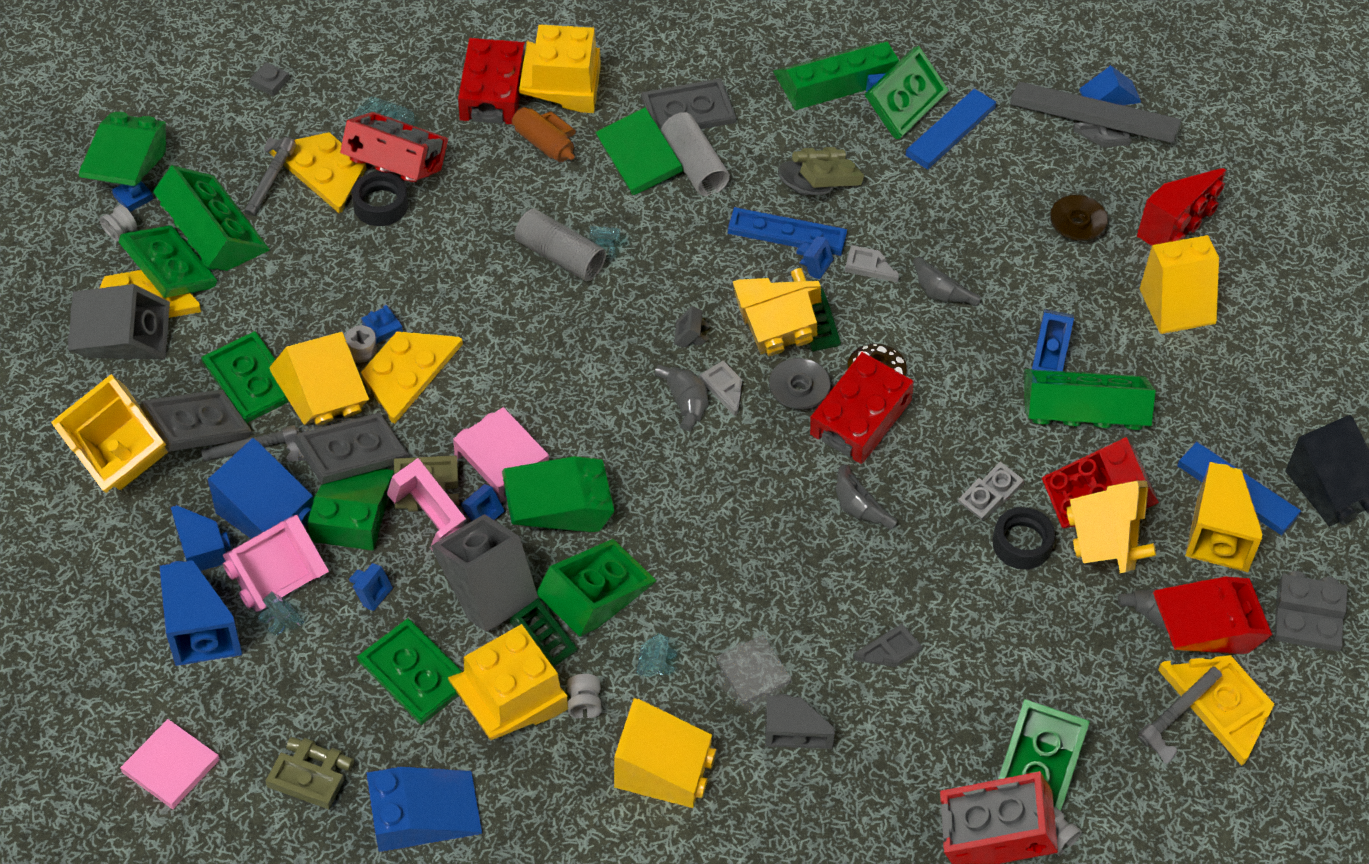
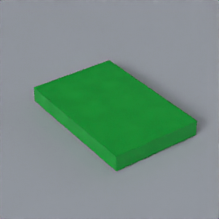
[864,46,949,139]
[595,107,683,196]
[119,225,217,298]
[201,331,289,423]
[357,618,462,725]

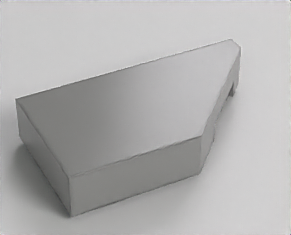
[845,245,899,282]
[699,361,742,416]

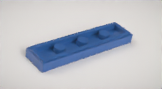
[905,88,996,170]
[727,207,847,256]
[1177,442,1301,536]

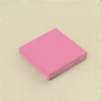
[120,719,220,809]

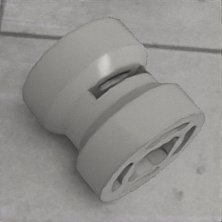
[567,674,602,718]
[1054,807,1082,856]

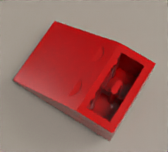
[1137,168,1226,246]
[1041,437,1159,529]
[1153,576,1272,654]

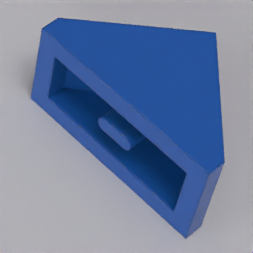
[1079,65,1141,105]

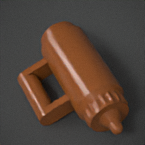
[512,107,576,162]

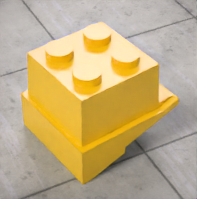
[519,25,601,113]
[733,268,821,356]
[51,374,168,493]
[1067,481,1156,573]
[448,624,568,741]

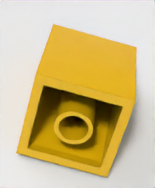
[1140,235,1219,334]
[269,332,369,426]
[1185,462,1263,572]
[614,698,716,808]

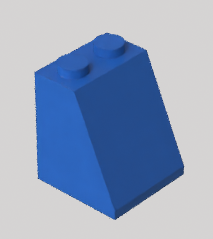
[208,438,314,539]
[160,560,242,666]

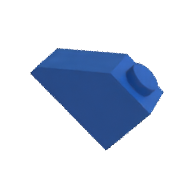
[1032,309,1074,371]
[171,505,231,571]

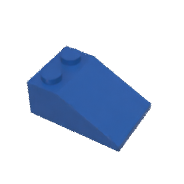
[367,767,482,852]

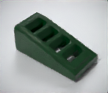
[809,288,841,352]
[510,598,578,668]

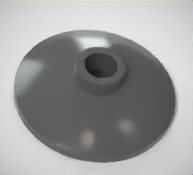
[778,161,833,195]
[769,358,830,409]

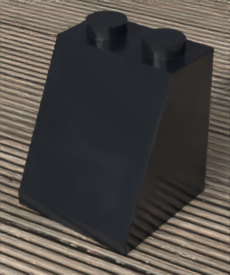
[1285,415,1369,527]

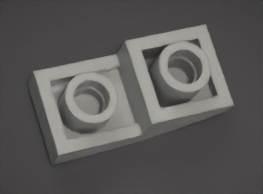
[958,461,1024,521]

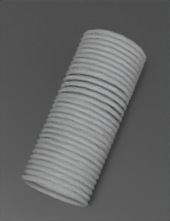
[661,112,730,196]
[515,208,606,282]

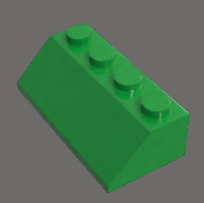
[773,41,899,110]
[153,165,270,271]
[1024,369,1156,430]

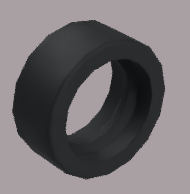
[352,171,408,226]
[992,507,1055,570]

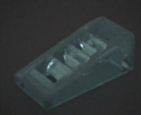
[353,96,415,126]

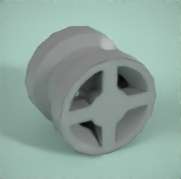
[100,205,137,242]
[345,325,377,363]

